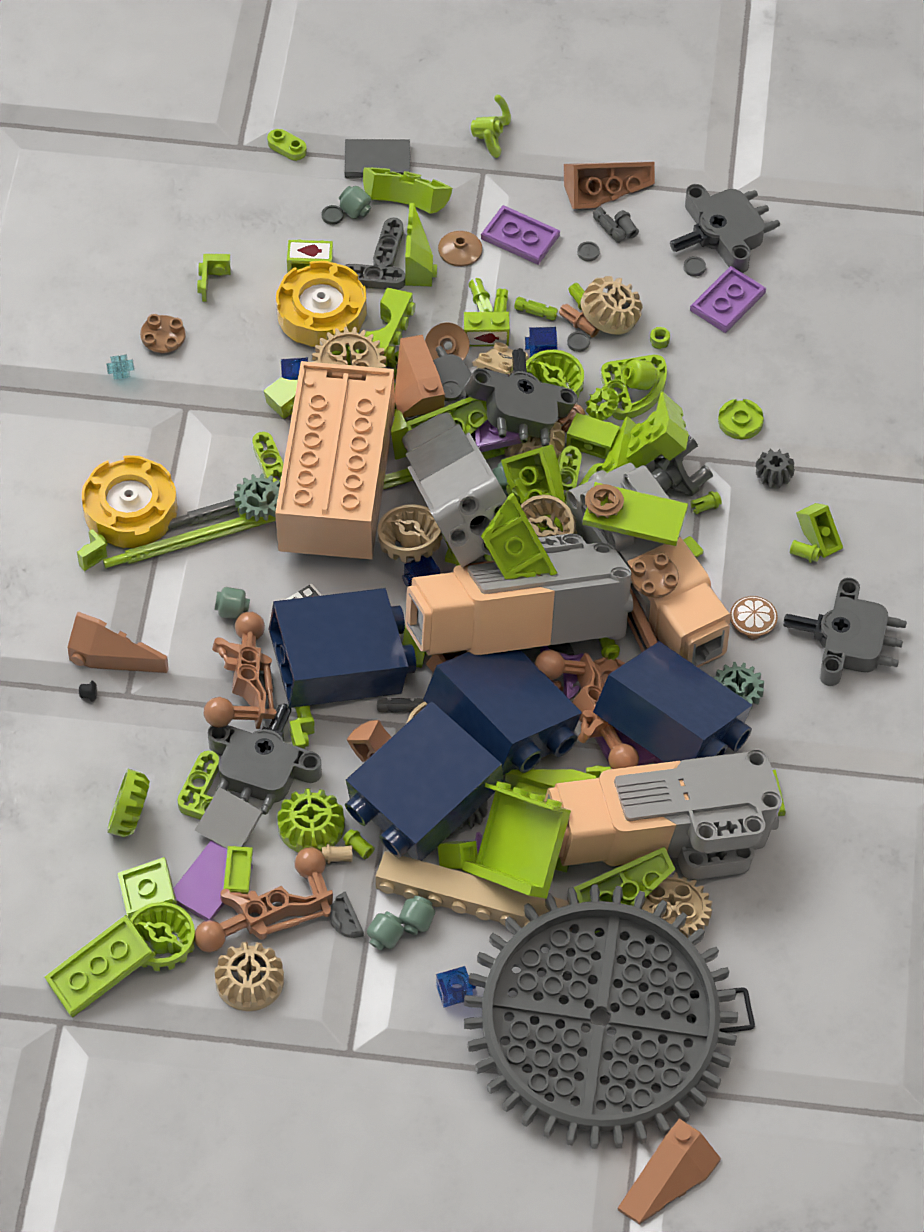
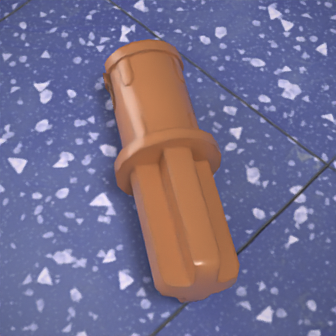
[559,304,600,338]

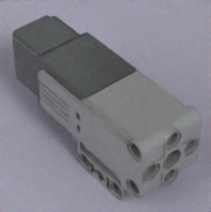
[402,413,507,567]

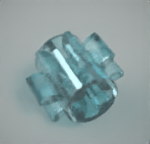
[106,354,135,379]

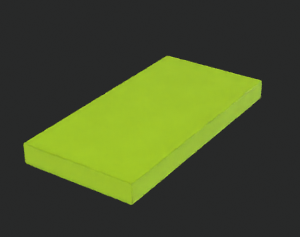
[582,482,688,546]
[44,915,155,1017]

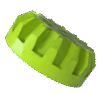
[526,350,584,398]
[107,768,150,837]
[277,788,345,853]
[130,902,195,971]

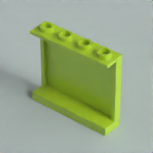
[462,781,571,899]

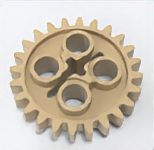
[312,327,386,368]
[642,872,712,938]

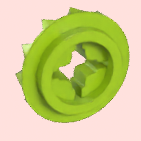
[585,385,619,421]

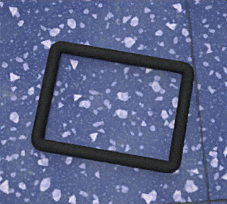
[690,987,755,1033]

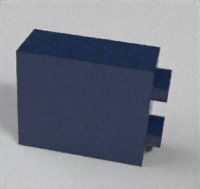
[268,588,416,708]
[593,641,753,762]
[423,649,582,775]
[345,701,504,861]

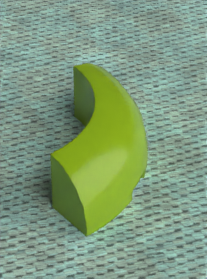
[363,168,453,214]

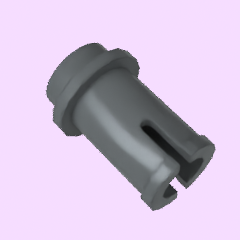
[614,210,639,239]

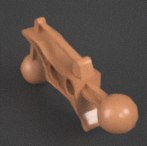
[204,612,277,729]
[534,650,639,769]
[195,847,333,953]

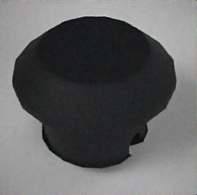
[79,680,97,702]

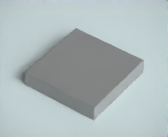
[195,787,263,849]

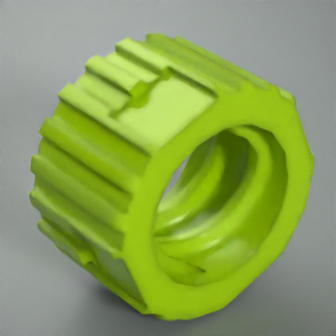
[650,327,670,349]

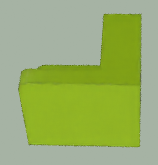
[438,841,478,869]

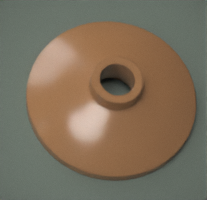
[438,231,482,266]
[425,322,470,361]

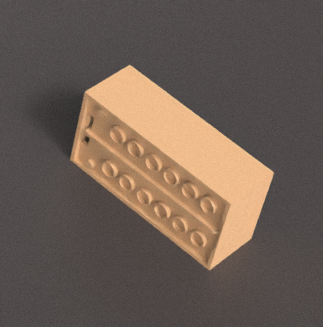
[275,361,395,559]

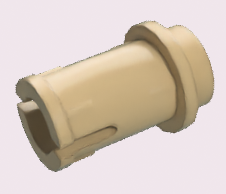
[322,844,352,864]

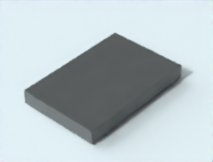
[344,139,410,177]

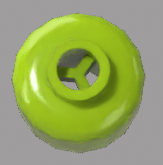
[623,359,658,390]

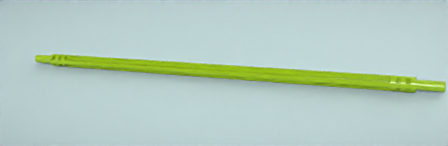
[103,446,509,569]

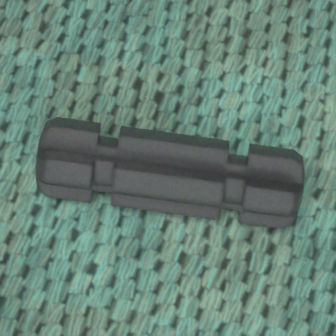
[593,207,626,243]
[377,698,424,713]

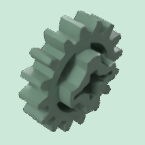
[234,473,280,521]
[713,662,764,709]

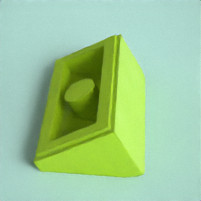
[391,410,408,460]

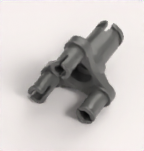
[651,435,713,496]

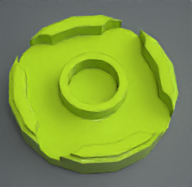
[718,399,764,440]

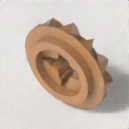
[585,484,624,519]

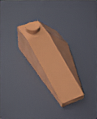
[564,162,655,209]
[395,335,445,418]
[67,612,169,673]
[618,1118,721,1224]

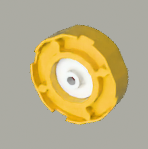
[276,261,367,347]
[82,455,178,548]

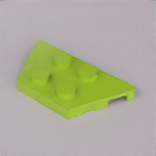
[481,493,558,579]

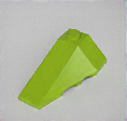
[405,203,437,287]
[406,397,488,434]
[501,444,566,532]
[574,847,675,934]

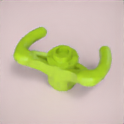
[471,94,511,158]

